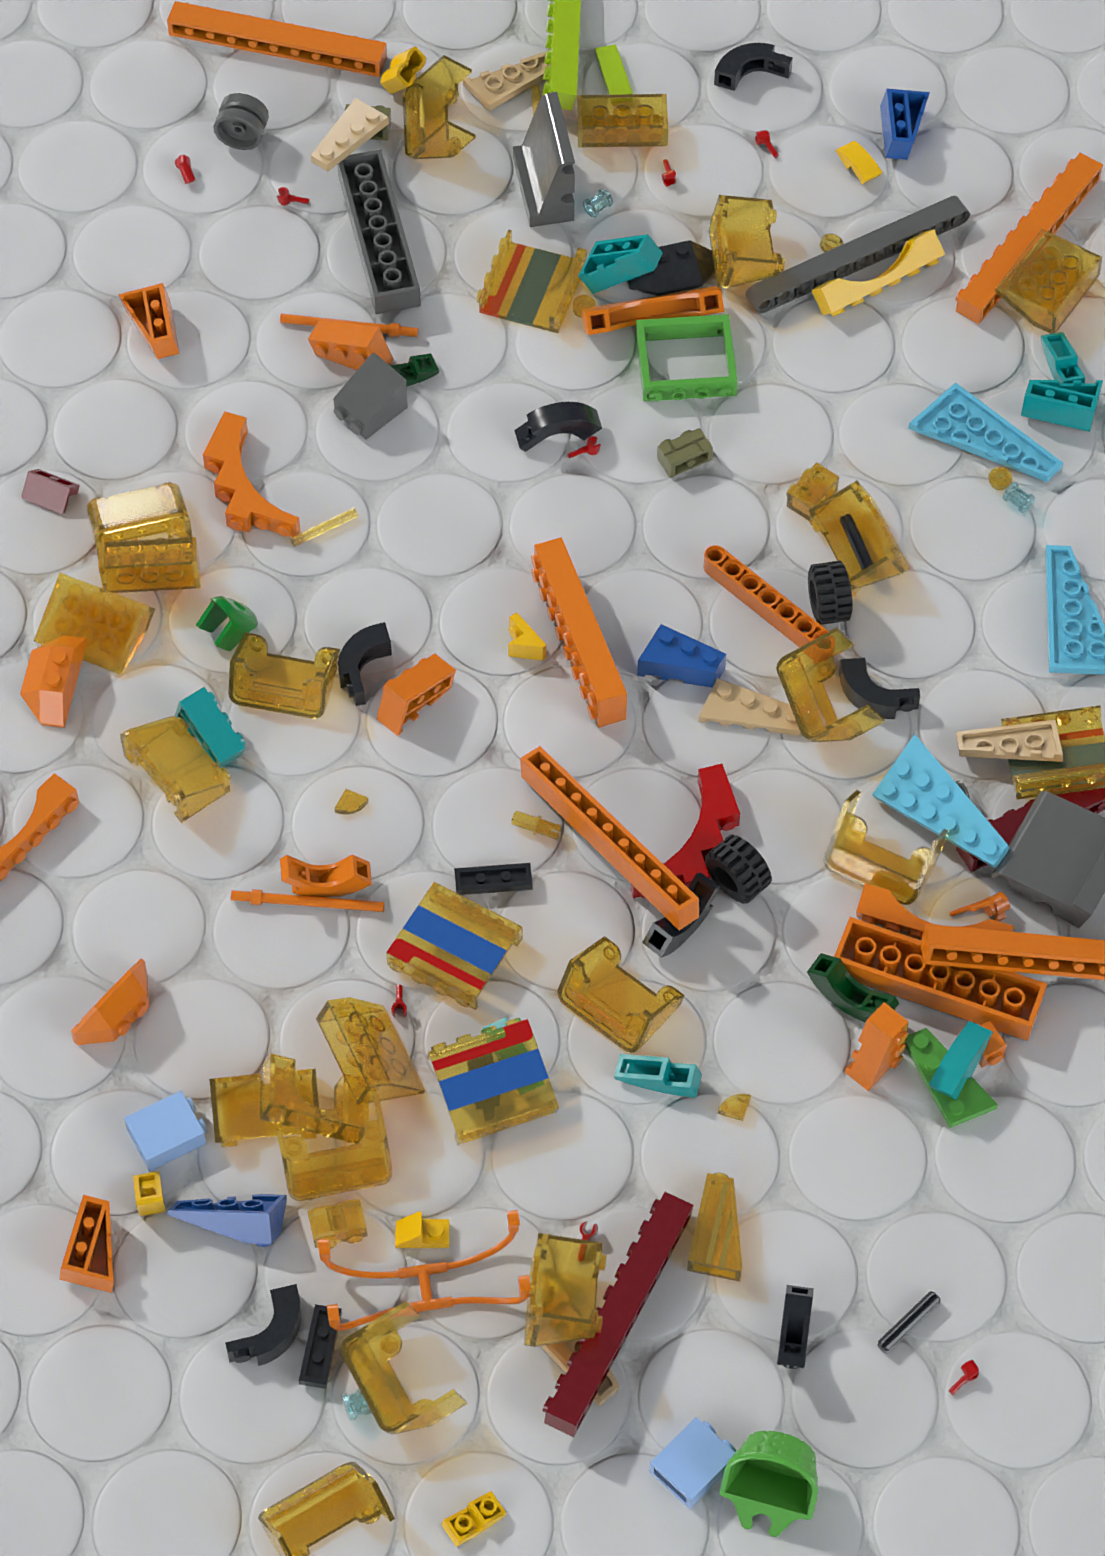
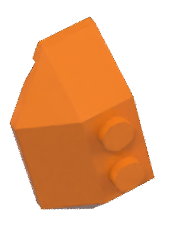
[20,635,88,728]
[71,958,149,1045]

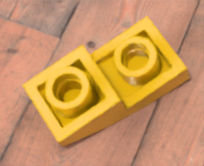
[836,140,883,185]
[441,1491,507,1547]

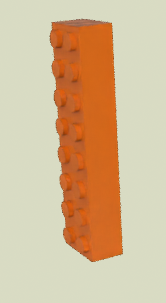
[531,537,627,728]
[834,917,1047,1041]

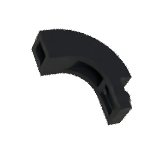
[714,43,793,91]
[514,402,602,452]
[338,622,392,706]
[839,658,920,719]
[642,872,720,958]
[225,1284,302,1366]
[777,1285,814,1369]

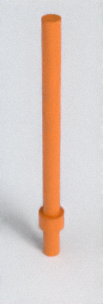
[280,313,418,338]
[231,889,384,912]

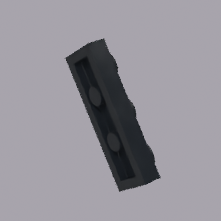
[454,863,533,895]
[298,1304,342,1389]

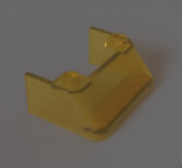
[403,55,476,159]
[776,627,885,742]
[823,790,949,905]
[273,1094,392,1201]
[340,1301,468,1434]
[258,1462,395,1556]

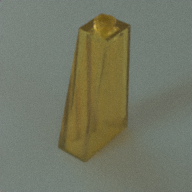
[687,1173,742,1282]

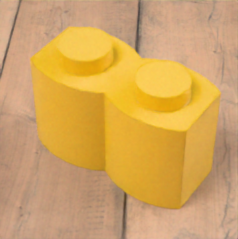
[380,46,426,94]

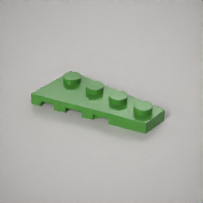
[904,1028,998,1128]

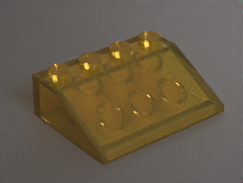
[995,229,1102,334]
[34,572,155,675]
[316,997,425,1105]

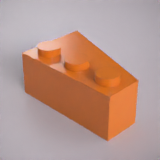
[118,283,180,359]
[308,319,394,370]
[376,653,456,736]
[844,1002,909,1091]
[59,1194,114,1293]

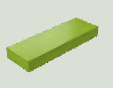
[595,44,633,102]

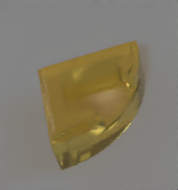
[335,789,369,815]
[718,1094,751,1121]

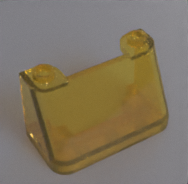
[709,195,785,288]
[808,480,910,590]
[86,482,193,561]
[228,632,341,719]
[120,715,231,823]
[557,936,685,1053]
[209,1068,322,1147]
[524,1233,607,1347]

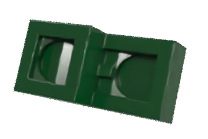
[390,353,439,386]

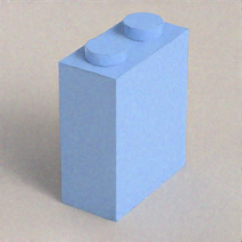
[124,1090,208,1171]
[650,1417,736,1509]

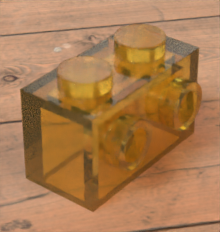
[786,462,839,521]

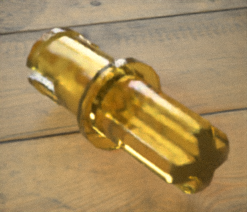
[511,811,562,840]

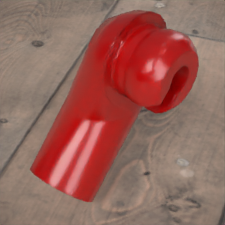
[175,155,196,184]

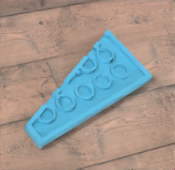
[908,382,1063,482]
[1045,545,1105,675]
[872,734,1010,869]

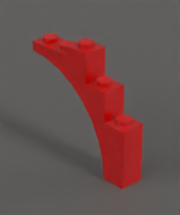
[630,763,740,898]

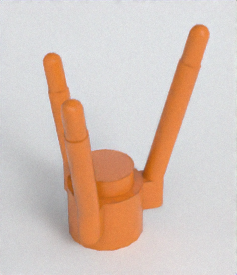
[949,892,1010,921]

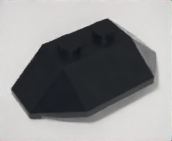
[627,240,718,296]

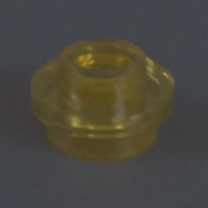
[988,467,1012,490]

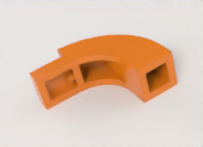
[280,854,372,897]

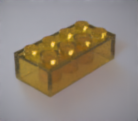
[577,94,668,148]
[98,536,201,594]

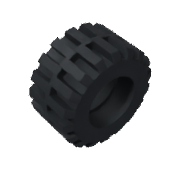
[808,560,853,625]
[705,834,772,904]

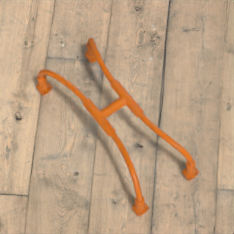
[317,1210,531,1331]

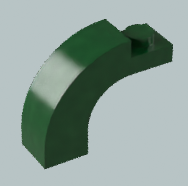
[807,953,899,1023]

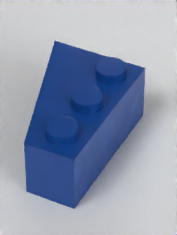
[880,88,930,160]
[637,624,726,688]

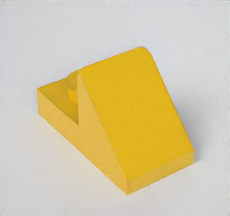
[508,612,547,660]
[133,1171,166,1216]
[395,1211,450,1248]

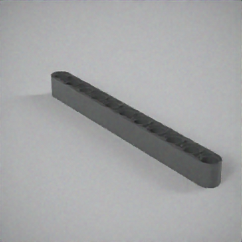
[745,196,970,314]

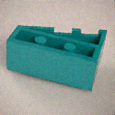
[578,234,663,294]
[1021,380,1103,432]
[175,687,246,769]

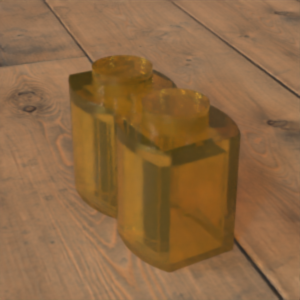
[307,1199,368,1249]

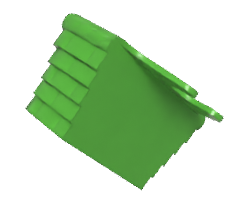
[720,1430,819,1537]

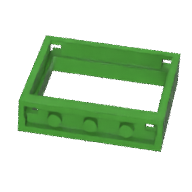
[636,314,737,402]

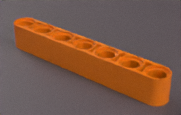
[703,545,834,662]

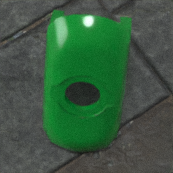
[196,596,258,651]

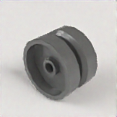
[213,93,269,150]

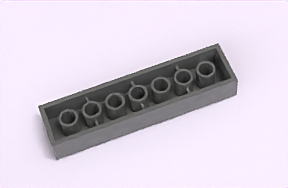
[337,149,421,314]

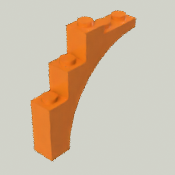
[203,411,301,538]

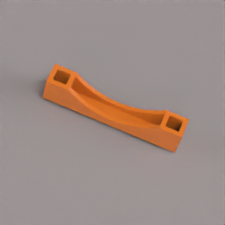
[581,286,724,335]
[0,773,79,881]
[856,883,1014,939]

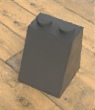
[333,353,408,440]

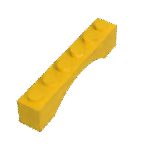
[812,229,945,317]

